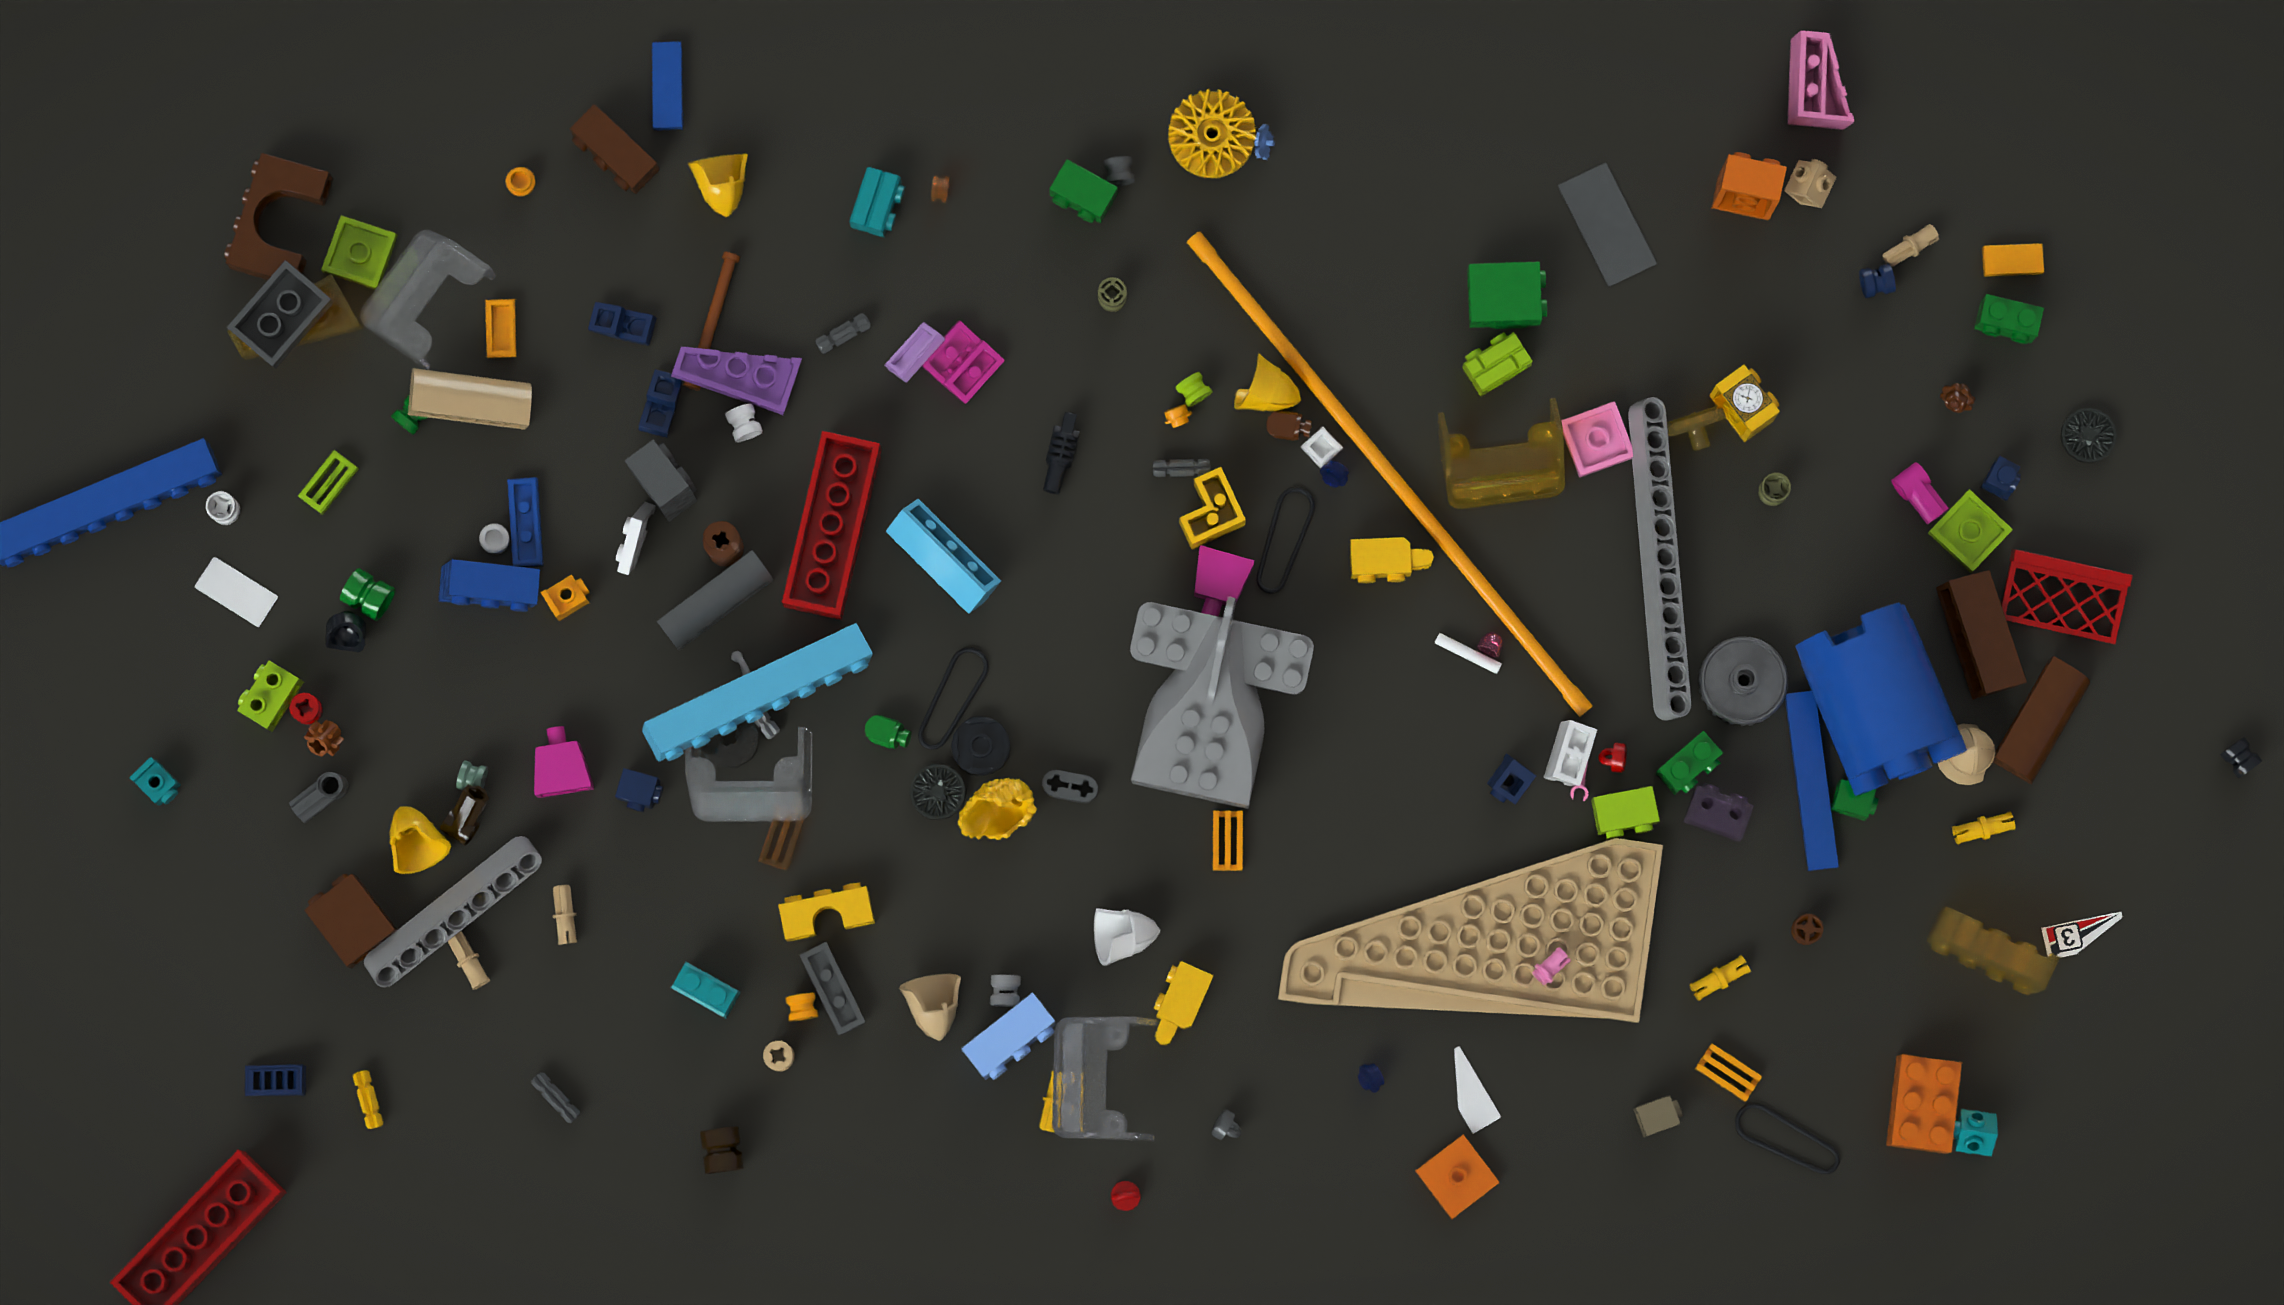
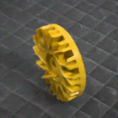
[1168,89,1256,178]

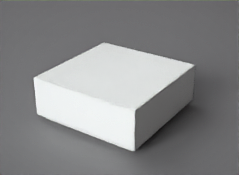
[1301,426,1343,469]

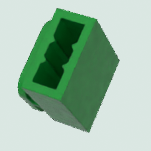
[1467,262,1547,329]

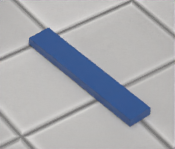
[1785,691,1839,871]

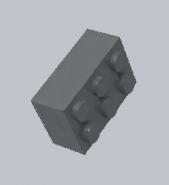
[227,260,334,369]
[625,440,697,522]

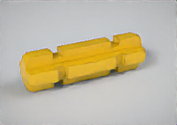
[353,1070,383,1129]

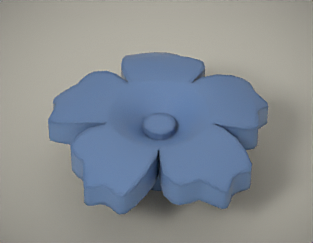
[1254,124,1275,160]

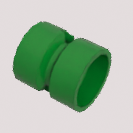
[340,568,396,622]

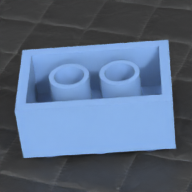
[961,993,1056,1080]

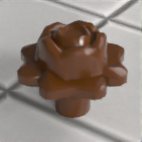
[1940,383,1975,413]

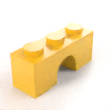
[778,883,875,942]

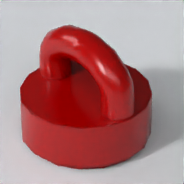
[1598,743,1627,773]
[1111,1181,1140,1211]

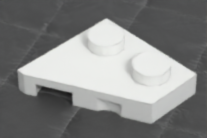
[616,502,656,575]

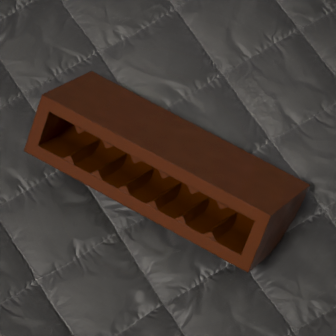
[1936,570,2027,700]
[1992,656,2090,785]

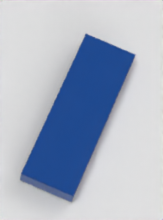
[652,42,683,130]
[507,477,544,567]

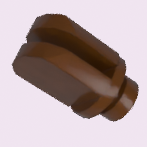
[1266,410,1312,441]

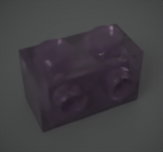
[1683,783,1754,842]

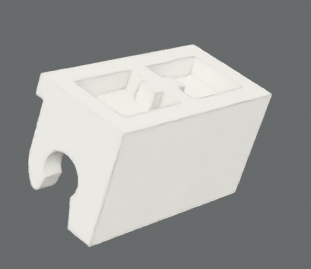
[1544,720,1597,786]

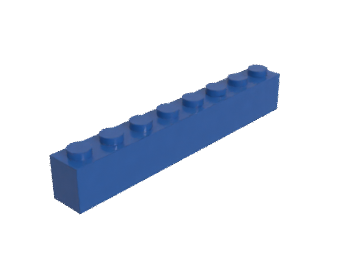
[0,438,222,567]

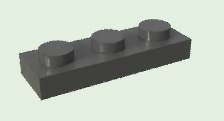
[799,942,866,1036]

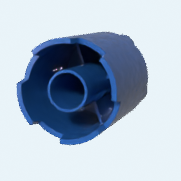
[1795,603,1968,796]

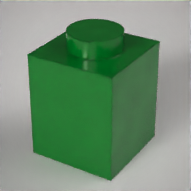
[1831,779,1879,821]

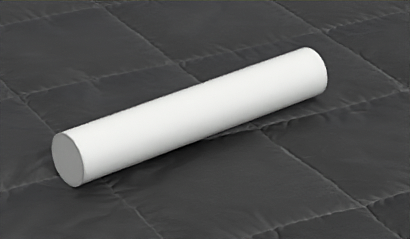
[1435,633,1502,674]

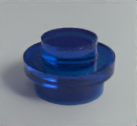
[1320,461,1349,487]
[1358,1063,1384,1093]

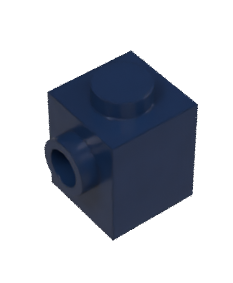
[615,768,663,812]

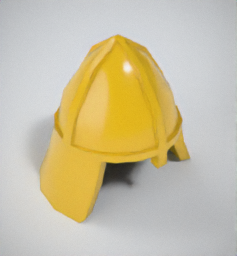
[687,154,748,217]
[1234,353,1301,412]
[389,806,451,874]

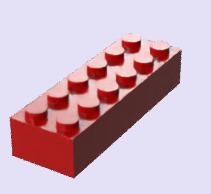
[782,431,882,620]
[110,1150,287,1305]

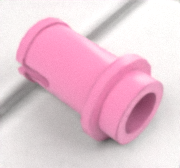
[1532,947,1571,985]

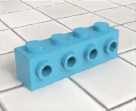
[886,499,1001,614]

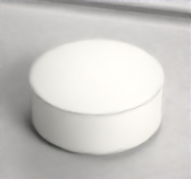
[479,524,510,554]

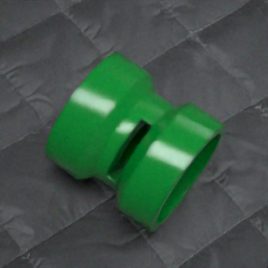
[390,395,428,435]

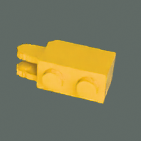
[1350,537,1434,583]
[1153,961,1214,1045]

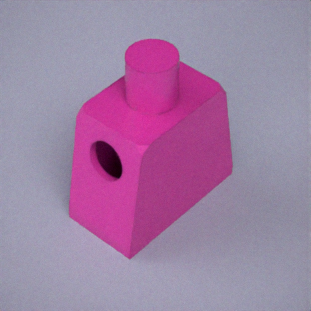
[1194,545,1255,617]
[534,726,594,798]

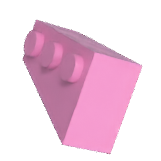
[1788,30,1855,130]

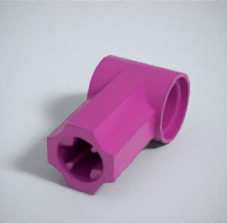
[1891,462,1949,525]

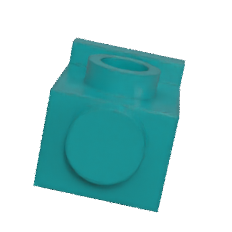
[129,757,181,806]

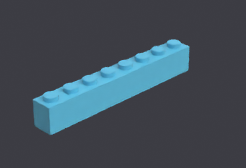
[642,623,873,762]

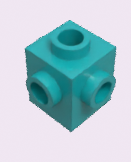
[1953,1109,1998,1156]

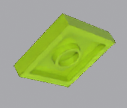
[321,215,398,290]
[1928,489,2013,573]

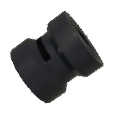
[2220,737,2262,778]

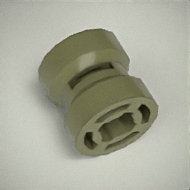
[1098,277,1127,312]
[1758,472,1791,506]

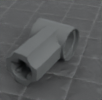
[289,772,349,823]

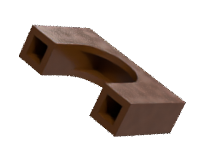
[224,153,333,280]

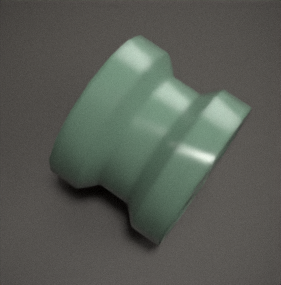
[456,760,488,790]

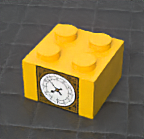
[1709,364,1780,443]

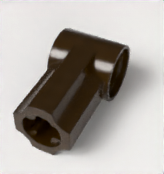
[440,784,489,846]

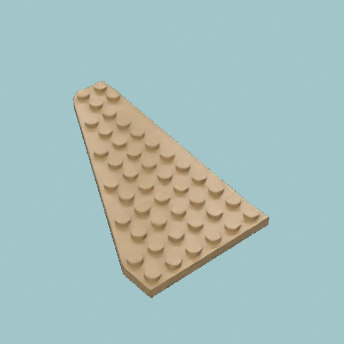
[1278,838,1663,1023]

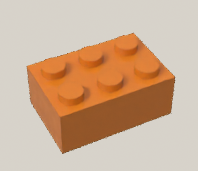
[1712,152,1787,221]
[1886,1054,1962,1154]

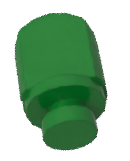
[865,715,912,749]

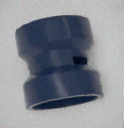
[1859,264,1896,298]

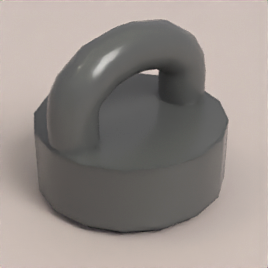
[1211,1109,1242,1140]

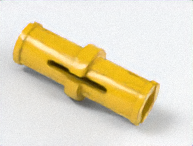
[1952,811,2016,845]
[1689,955,1751,1001]

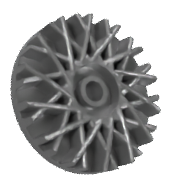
[1698,636,1788,726]

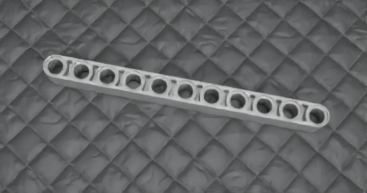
[1628,397,1691,721]

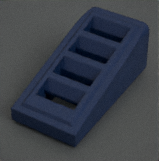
[245,1065,306,1096]

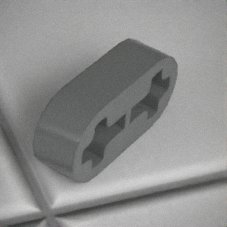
[1042,770,1098,803]

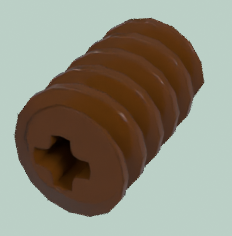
[703,521,744,567]

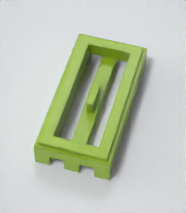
[298,450,359,515]

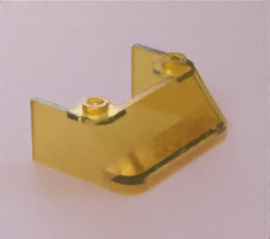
[1438,398,1565,509]

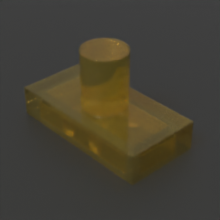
[1667,406,1726,451]

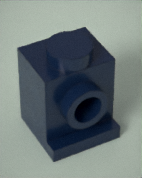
[1981,456,2021,501]
[1487,753,1536,804]

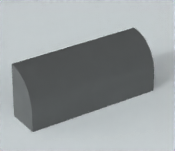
[657,550,774,651]

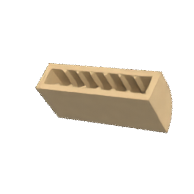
[407,368,532,430]

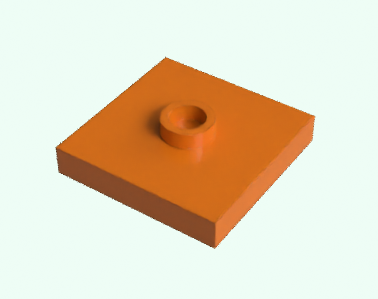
[1415,1135,1500,1219]

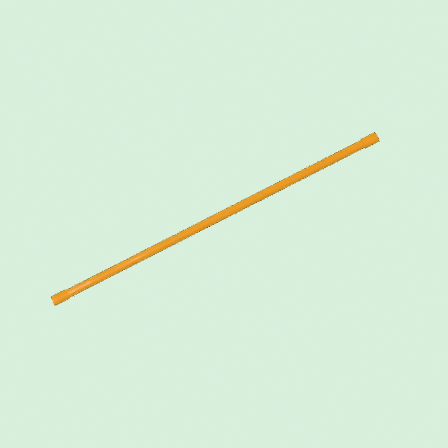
[1187,231,1593,717]

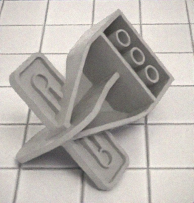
[1130,596,1314,809]

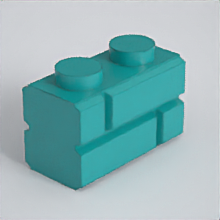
[849,167,905,237]
[671,962,741,1019]

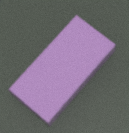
[885,322,945,383]

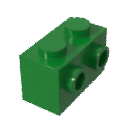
[1049,159,1118,224]
[1974,294,2044,344]
[1655,730,1723,795]

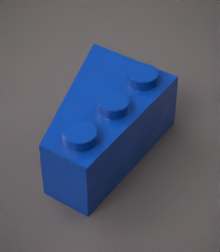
[438,559,540,612]

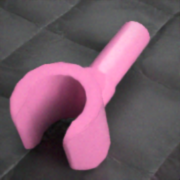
[1570,762,1588,801]

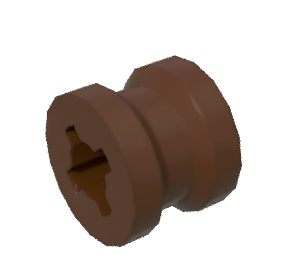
[1791,914,1824,945]

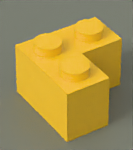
[1179,467,1246,550]

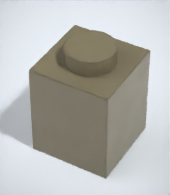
[1633,1095,1683,1137]

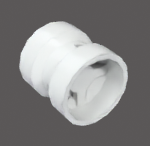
[725,404,763,442]
[206,491,240,525]

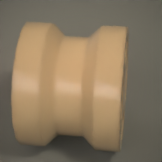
[763,1041,795,1071]

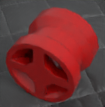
[289,693,323,725]

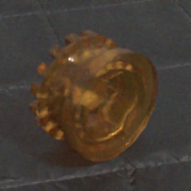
[931,175,949,203]

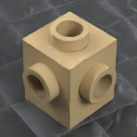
[1784,159,1836,208]

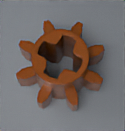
[304,720,344,757]

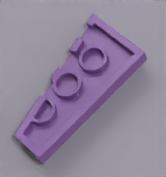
[671,347,802,415]

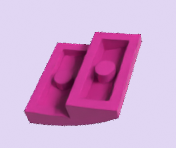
[922,321,1005,404]

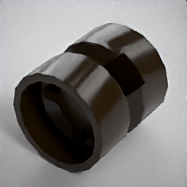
[700,1126,744,1174]

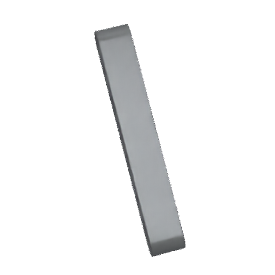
[364,836,542,987]

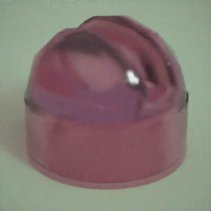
[1477,632,1503,658]

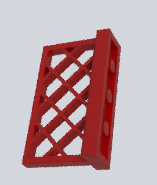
[2001,549,2133,644]

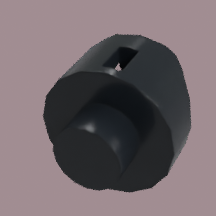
[325,611,366,652]

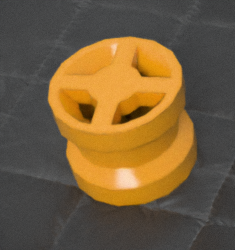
[785,993,819,1021]

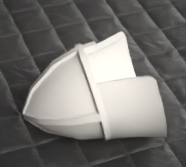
[1094,908,1161,966]

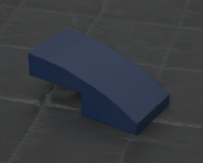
[588,302,657,346]
[639,369,683,438]

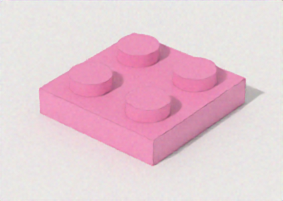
[1559,401,1633,478]

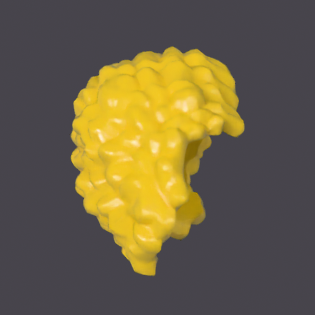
[958,778,1037,840]

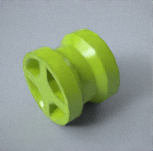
[1175,372,1213,408]

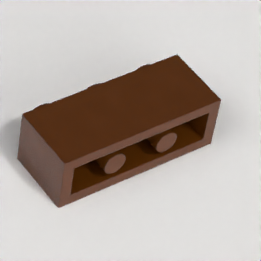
[570,104,660,194]

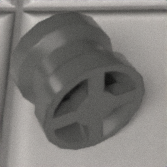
[1103,156,1135,186]

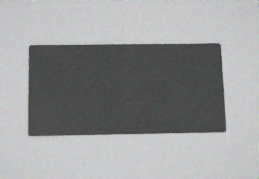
[1558,163,1657,287]

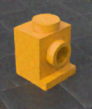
[540,575,590,621]

